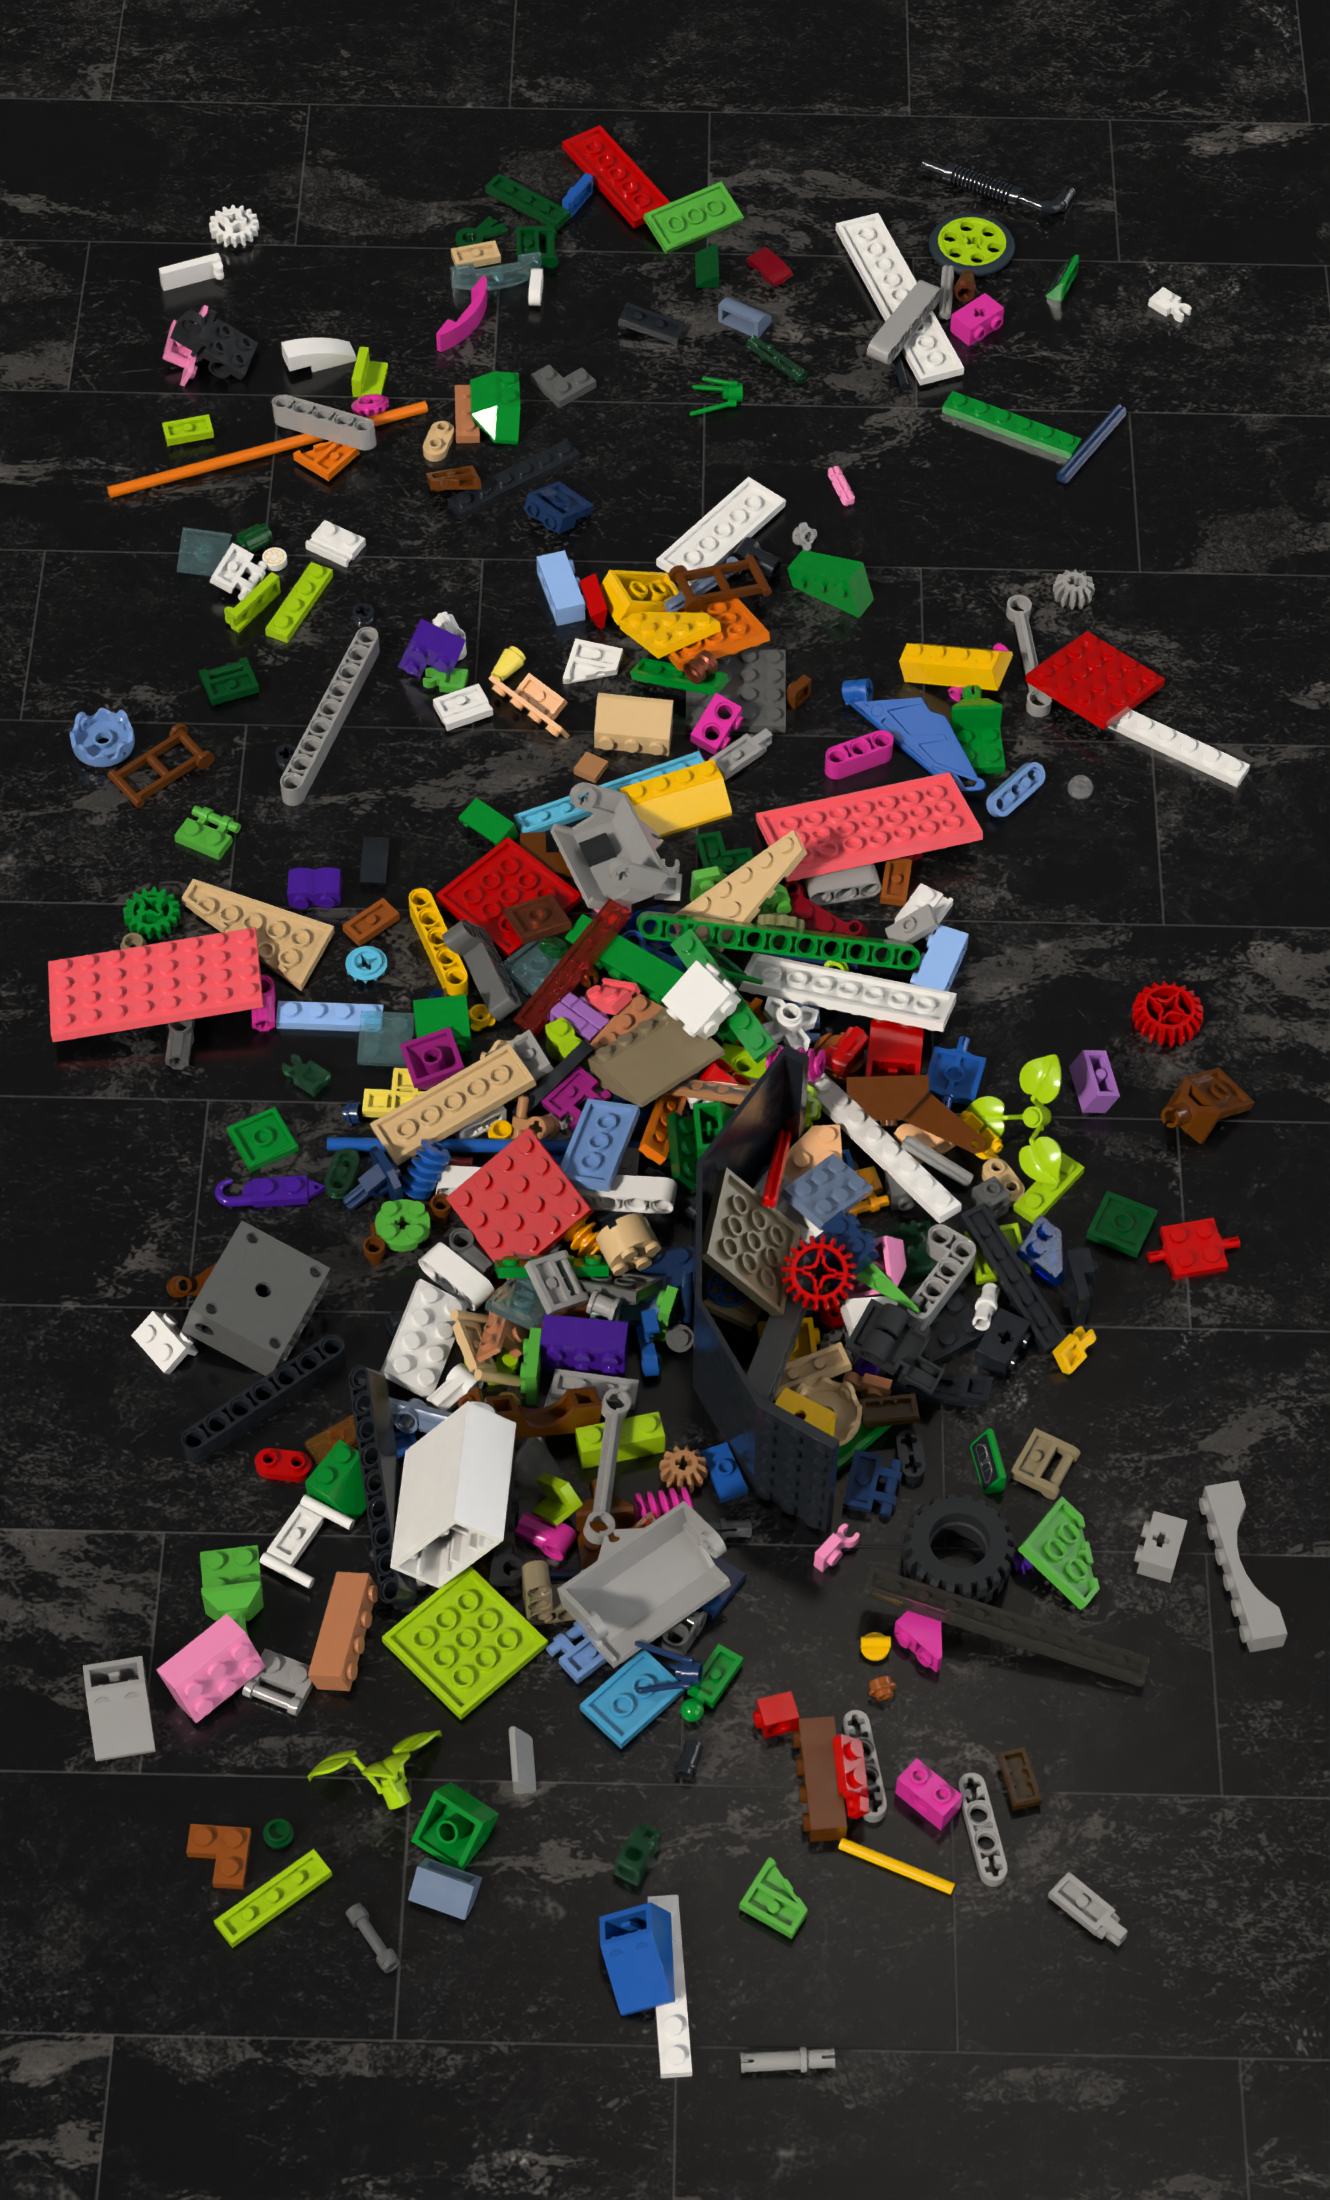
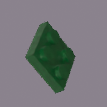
[1086,1191,1158,1258]

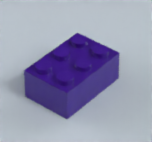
[540,1314,628,1378]

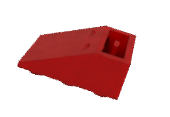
[866,1019,924,1077]

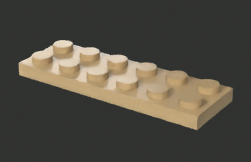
[370,1043,536,1166]

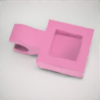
[814,1523,860,1573]

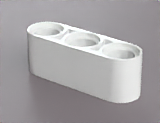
[418,1242,495,1311]

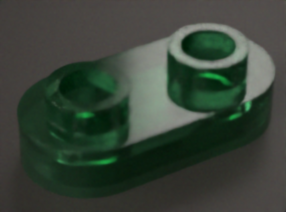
[324,1148,360,1199]

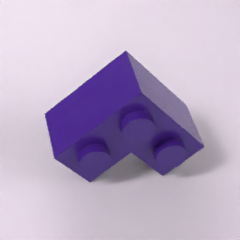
[398,619,466,678]

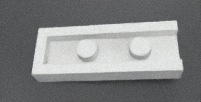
[159,253,224,291]

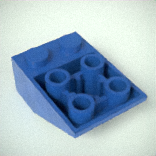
[599,1902,675,2016]

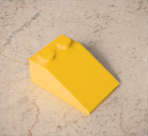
[600,570,680,625]

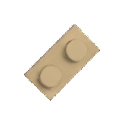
[451,240,501,271]

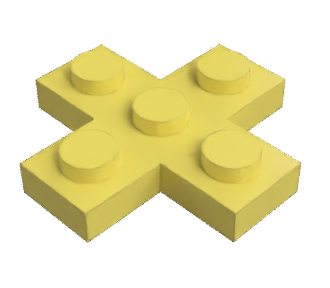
[362,1068,425,1118]

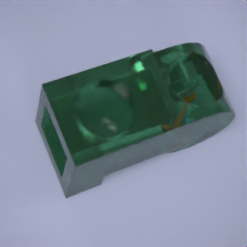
[614,1822,663,1886]

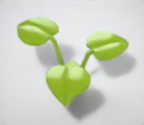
[966,1054,1062,1184]
[308,1730,442,1810]

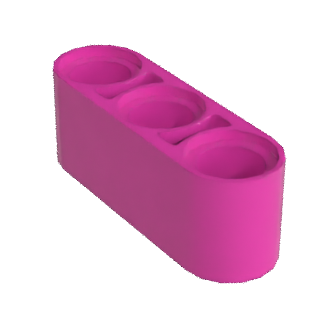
[824,730,894,780]

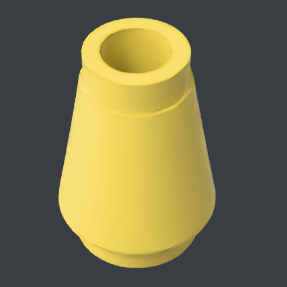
[491,646,526,682]

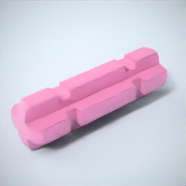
[828,466,855,506]

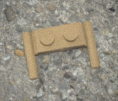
[450,1309,522,1387]

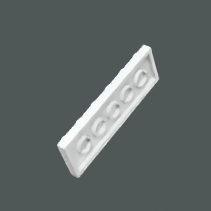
[656,477,786,585]

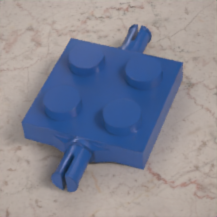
[926,1036,986,1109]

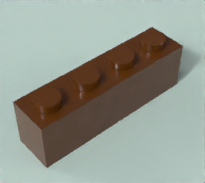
[793,1716,847,1842]

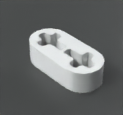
[528,268,543,306]

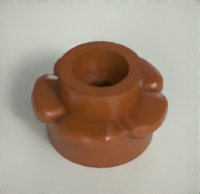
[869,1676,897,1701]

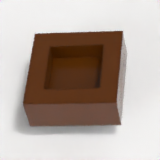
[787,674,811,710]

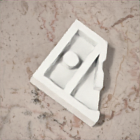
[563,638,624,684]

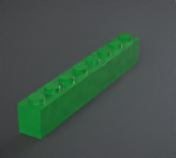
[564,914,738,1045]

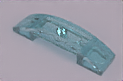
[450,252,542,290]

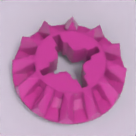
[351,394,389,417]

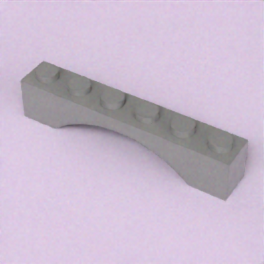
[1199,1480,1288,1652]

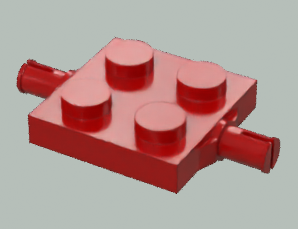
[1147,1218,1240,1280]

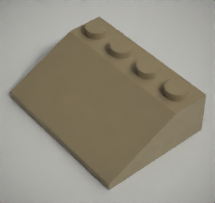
[587,1007,725,1107]

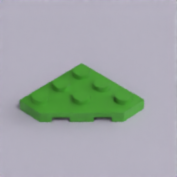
[1017,1497,1100,1610]

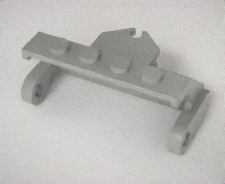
[550,782,669,913]
[557,1501,731,1668]

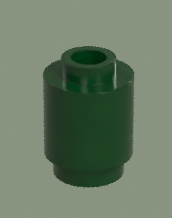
[235,523,273,553]

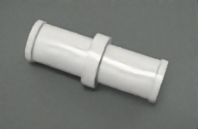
[972,1283,1000,1331]

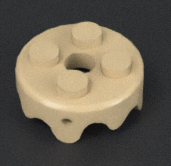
[796,1377,862,1446]

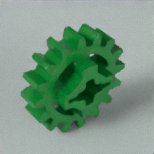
[123,887,181,939]

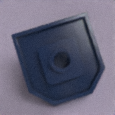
[343,1146,404,1210]

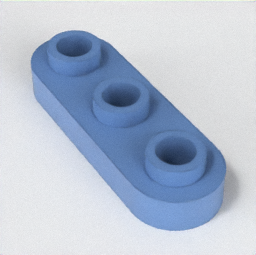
[986,762,1045,817]

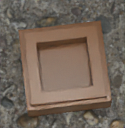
[574,751,608,784]

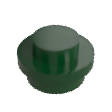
[263,1819,294,1849]

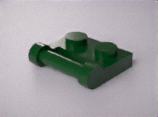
[516,226,558,268]
[198,657,259,706]

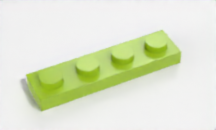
[265,562,333,643]
[214,1849,332,1948]

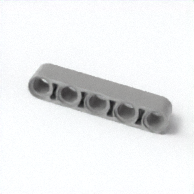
[867,280,942,365]
[272,395,377,450]

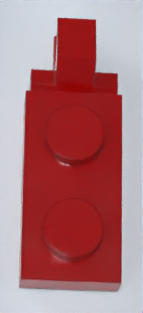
[832,1734,869,1819]

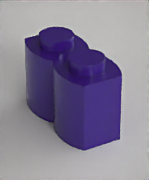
[287,867,342,909]

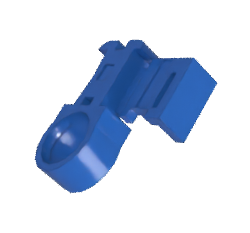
[635,1309,662,1377]

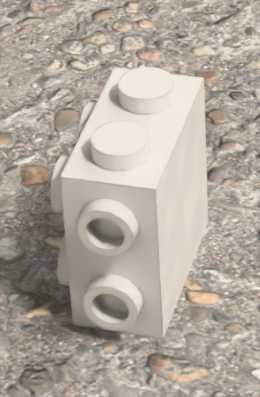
[661,960,741,1040]

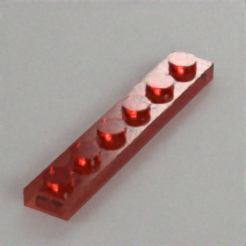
[514,898,632,1037]

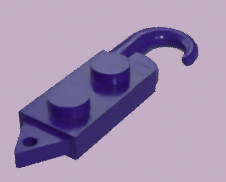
[215,1175,325,1208]

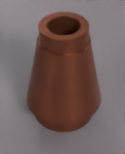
[954,270,977,302]

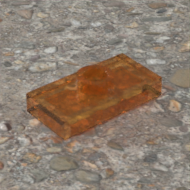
[305,1415,358,1465]

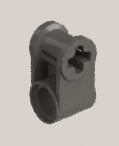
[662,1611,708,1660]

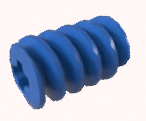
[401,1138,451,1201]

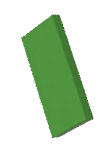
[643,181,744,254]

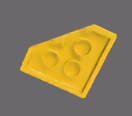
[619,612,721,659]

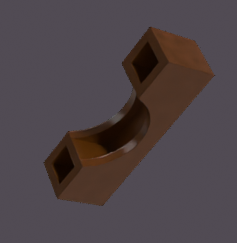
[484,1386,602,1439]

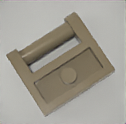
[1010,1428,1080,1499]

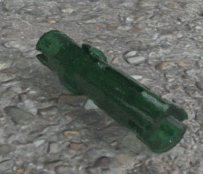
[746,335,808,384]

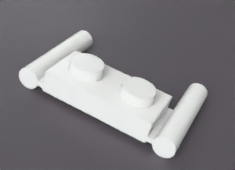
[260,1494,355,1589]

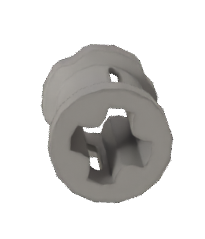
[586,1289,622,1321]

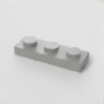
[551,1369,639,1410]

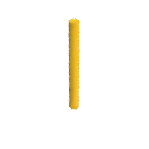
[838,1838,955,1895]

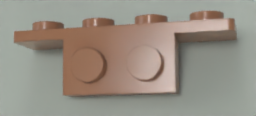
[476,1282,531,1362]

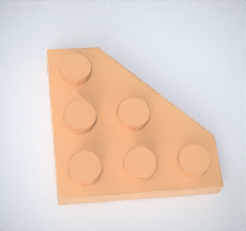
[762,1124,843,1181]

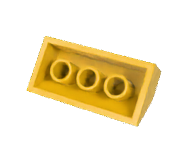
[899,643,1013,691]
[619,759,732,838]

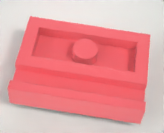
[584,978,641,1015]

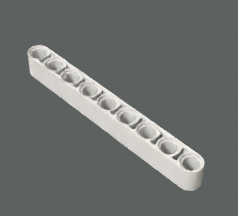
[436,1166,678,1214]

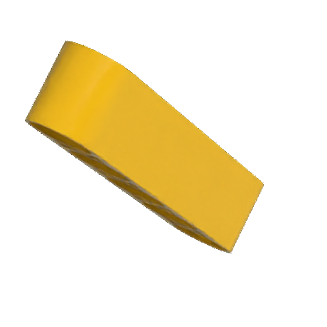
[409,888,469,996]

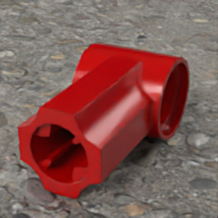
[825,1026,869,1078]

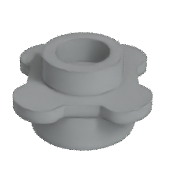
[792,522,817,551]

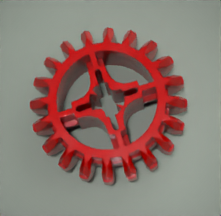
[1132,980,1204,1048]
[782,1235,857,1311]

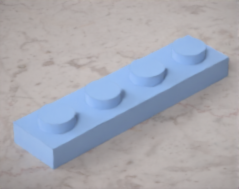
[276,1001,384,1032]

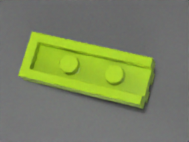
[224,572,281,633]

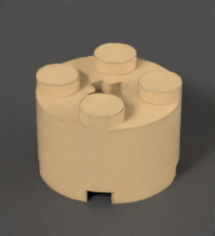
[596,1213,661,1276]

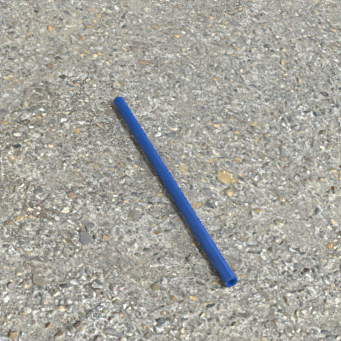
[327,1137,643,1154]

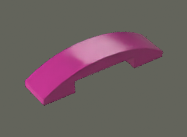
[436,275,488,352]

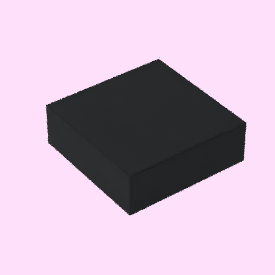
[579,833,617,867]

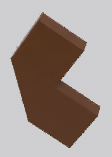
[520,832,573,878]

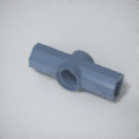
[389,1397,452,1434]

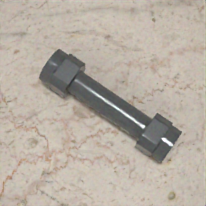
[346,1903,400,1973]

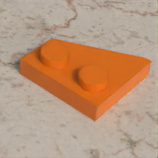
[293,441,360,481]

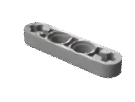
[842,1710,887,1823]
[958,1773,1007,1887]

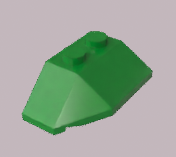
[470,371,520,445]

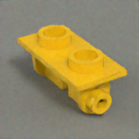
[959,1110,1003,1160]

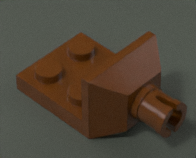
[1161,1067,1255,1144]
[576,1479,634,1569]

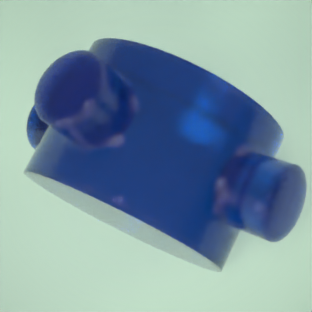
[427,988,449,999]

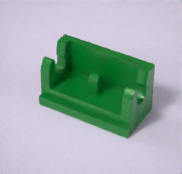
[458,798,519,846]

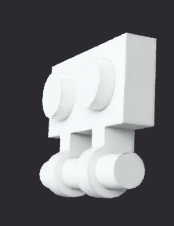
[210,543,267,601]

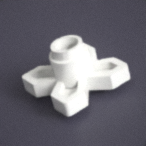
[762,996,819,1055]

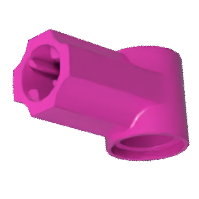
[252,975,276,1032]
[515,1512,577,1561]

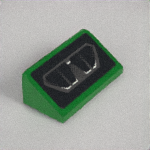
[1046,255,1079,302]
[970,1428,1007,1494]

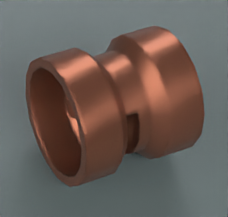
[683,650,718,684]

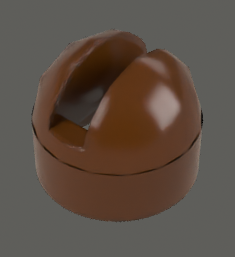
[576,965,599,988]

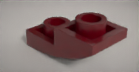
[746,247,793,287]

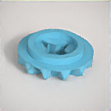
[345,946,388,984]

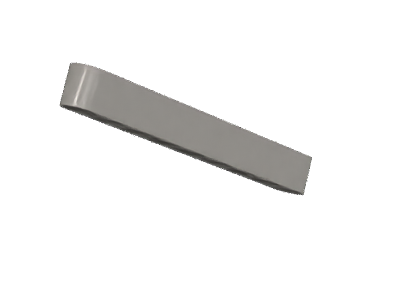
[280,627,380,806]

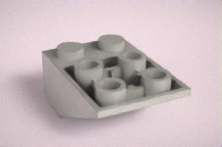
[83,1656,156,1762]

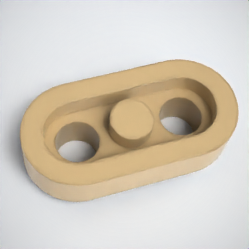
[423,421,454,462]
[982,1158,1025,1207]

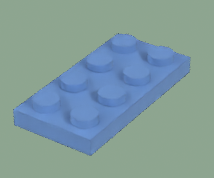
[560,1099,640,1192]

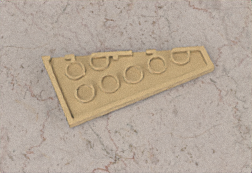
[672,830,807,962]
[182,879,335,991]

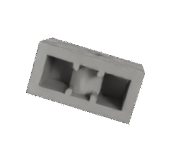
[1134,1511,1187,1583]

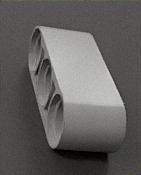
[803,864,882,906]

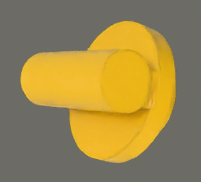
[860,1632,891,1661]

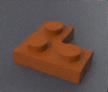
[186,1824,252,1890]

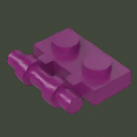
[541,1066,612,1133]

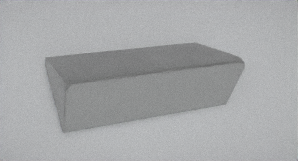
[509,1726,536,1794]

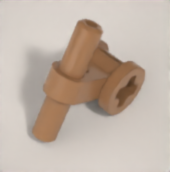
[512,1095,560,1140]

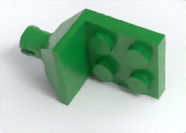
[950,685,1005,774]

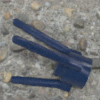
[635,1641,703,1693]

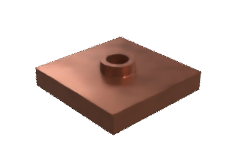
[504,893,572,945]

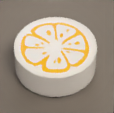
[262,547,287,571]

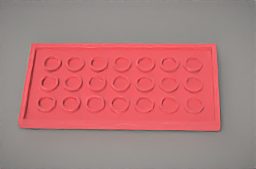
[756,772,983,882]
[48,927,264,1042]

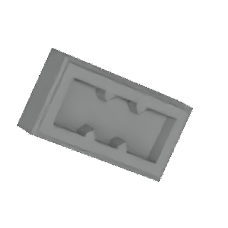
[885,904,940,944]

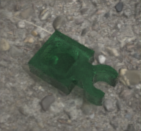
[282,1054,331,1097]

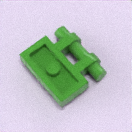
[174,806,241,860]

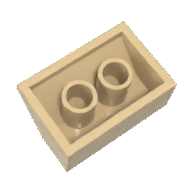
[594,693,673,756]

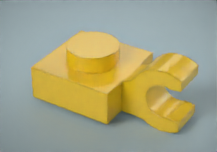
[1052,1326,1097,1374]

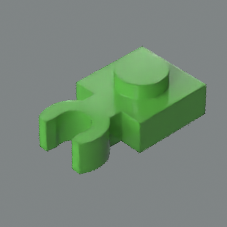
[423,667,468,693]

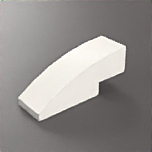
[281,338,357,372]

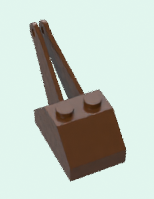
[847,1075,985,1154]

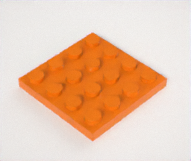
[661,598,770,671]

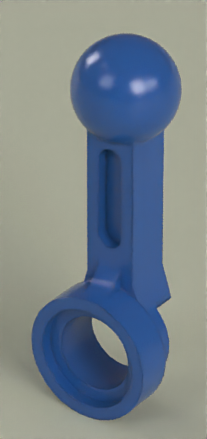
[622,930,687,973]

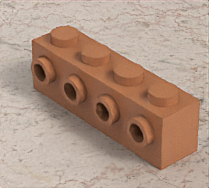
[308,1572,379,1691]

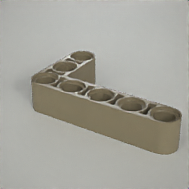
[522,1560,575,1625]

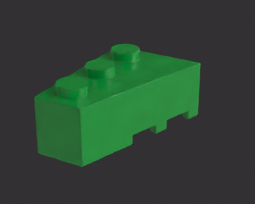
[787,550,874,618]

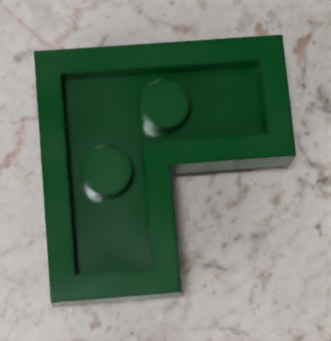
[695,831,754,876]

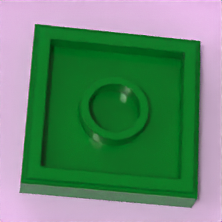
[226,1107,299,1172]

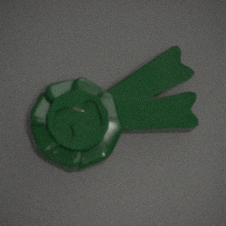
[455,216,509,247]
[539,930,571,959]

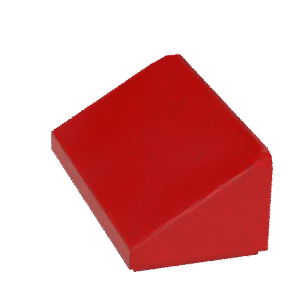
[580,574,607,629]

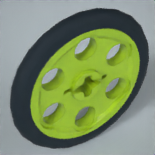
[929,213,1015,277]

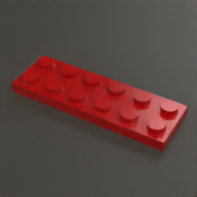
[562,125,671,228]

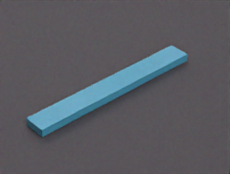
[514,751,705,833]

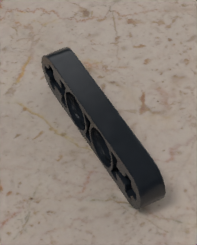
[512,1039,595,1117]

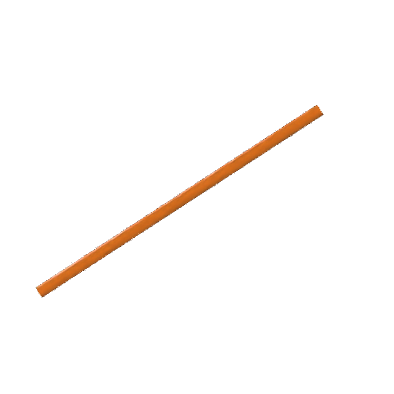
[107,401,428,498]

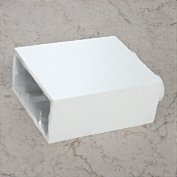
[390,1401,516,1588]

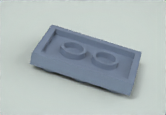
[780,1153,873,1231]

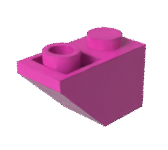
[894,1600,942,1673]

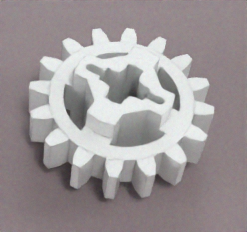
[209,205,259,248]

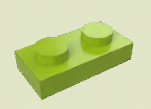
[162,414,214,446]

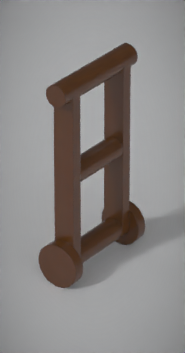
[668,555,772,613]
[107,723,215,808]

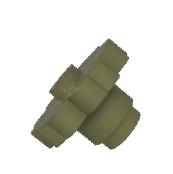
[752,913,805,946]

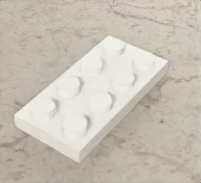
[381,1279,468,1399]

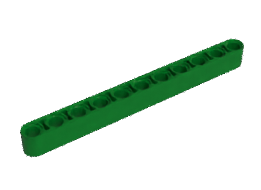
[636,911,921,970]

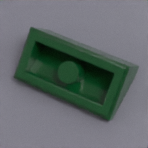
[695,244,719,288]

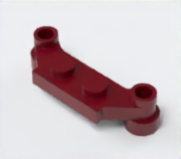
[785,881,869,946]

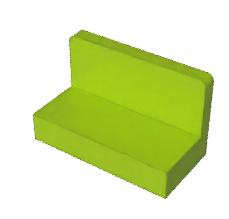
[351,347,388,397]
[531,1472,583,1526]

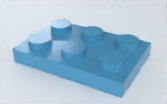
[580,1649,685,1749]

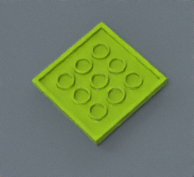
[382,1566,548,1720]

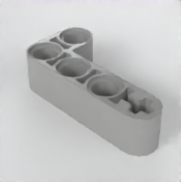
[906,1224,976,1331]

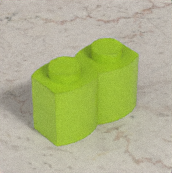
[545,1017,589,1073]

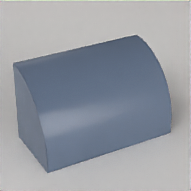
[718,297,772,339]
[408,1858,482,1920]

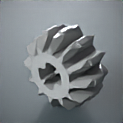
[1053,568,1095,610]

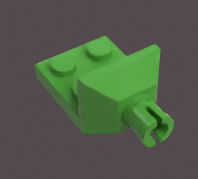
[200,1545,264,1636]

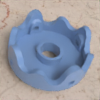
[70,708,135,767]

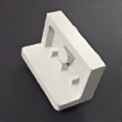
[131,1311,199,1374]

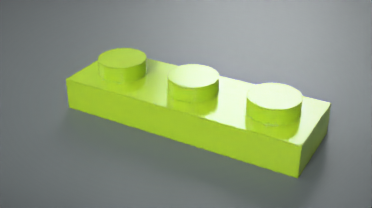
[1013,1153,1085,1225]

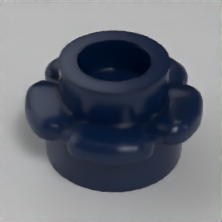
[342,1100,364,1127]

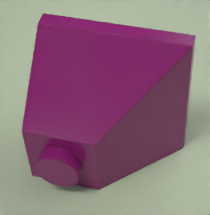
[399,1027,465,1090]

